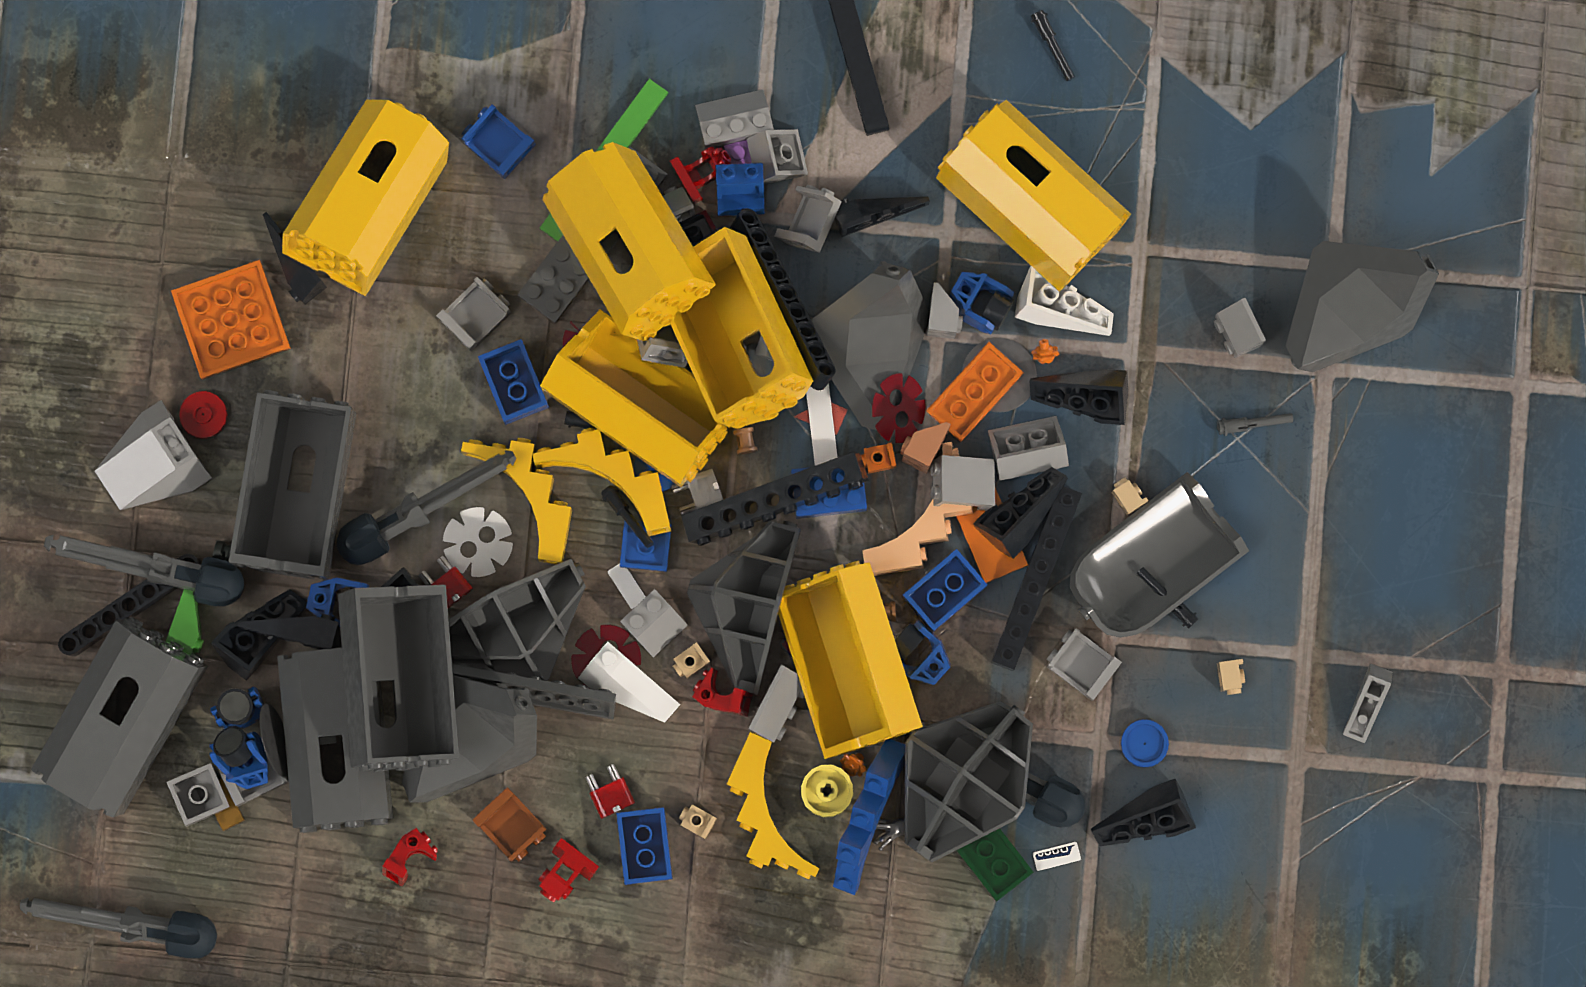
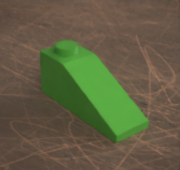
[166,589,204,655]

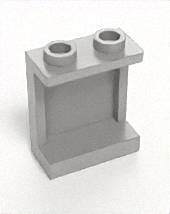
[774,185,842,253]
[436,277,511,351]
[637,324,688,368]
[930,455,995,511]
[1046,628,1122,701]
[217,760,289,806]

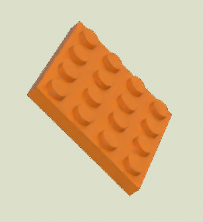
[171,260,291,380]

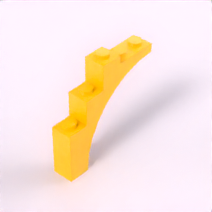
[533,428,671,536]
[461,438,572,565]
[727,732,819,879]

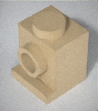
[1111,477,1148,516]
[673,642,710,679]
[1217,659,1245,695]
[679,805,717,839]

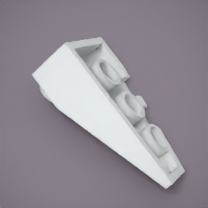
[1015,266,1114,336]
[578,642,680,722]

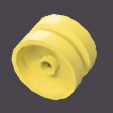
[801,765,853,817]

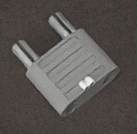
[672,468,723,515]

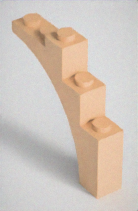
[862,442,973,576]

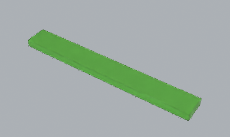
[540,79,669,242]

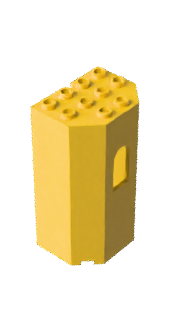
[282,99,449,296]
[936,100,1131,292]
[542,142,716,341]
[671,227,813,429]
[540,309,730,487]
[778,561,923,759]

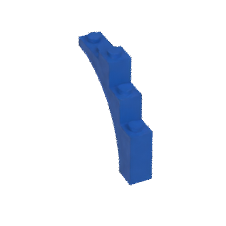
[833,739,905,895]

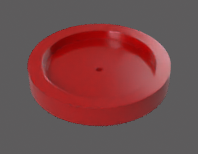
[179,391,227,439]

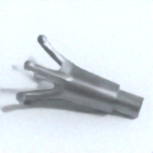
[873,818,905,851]

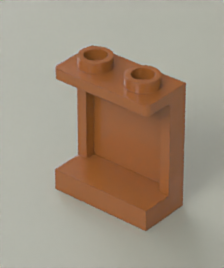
[472,787,547,862]

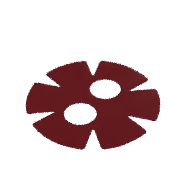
[872,373,926,443]
[571,625,641,689]

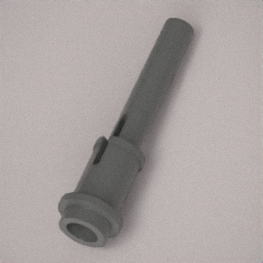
[1217,413,1293,436]

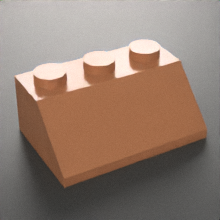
[900,422,951,474]

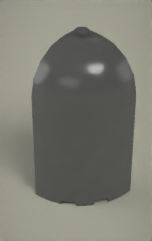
[1070,472,1249,638]

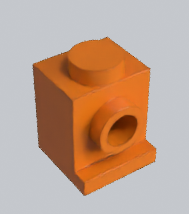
[861,442,896,474]

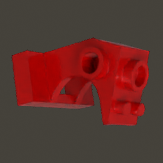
[670,146,731,204]
[692,668,753,717]
[382,828,438,887]
[538,838,599,902]

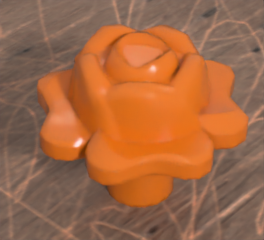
[1031,339,1059,364]
[840,753,867,777]

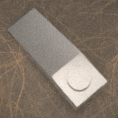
[1343,663,1392,743]

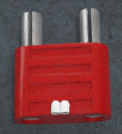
[419,556,473,609]
[586,764,635,819]

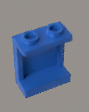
[461,104,536,179]
[716,163,765,216]

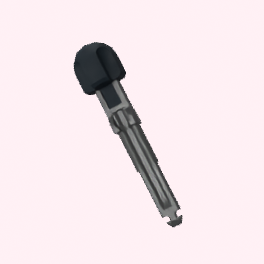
[337,450,516,565]
[44,535,244,606]
[904,724,1086,828]
[20,897,217,958]

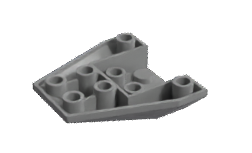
[95,400,213,510]

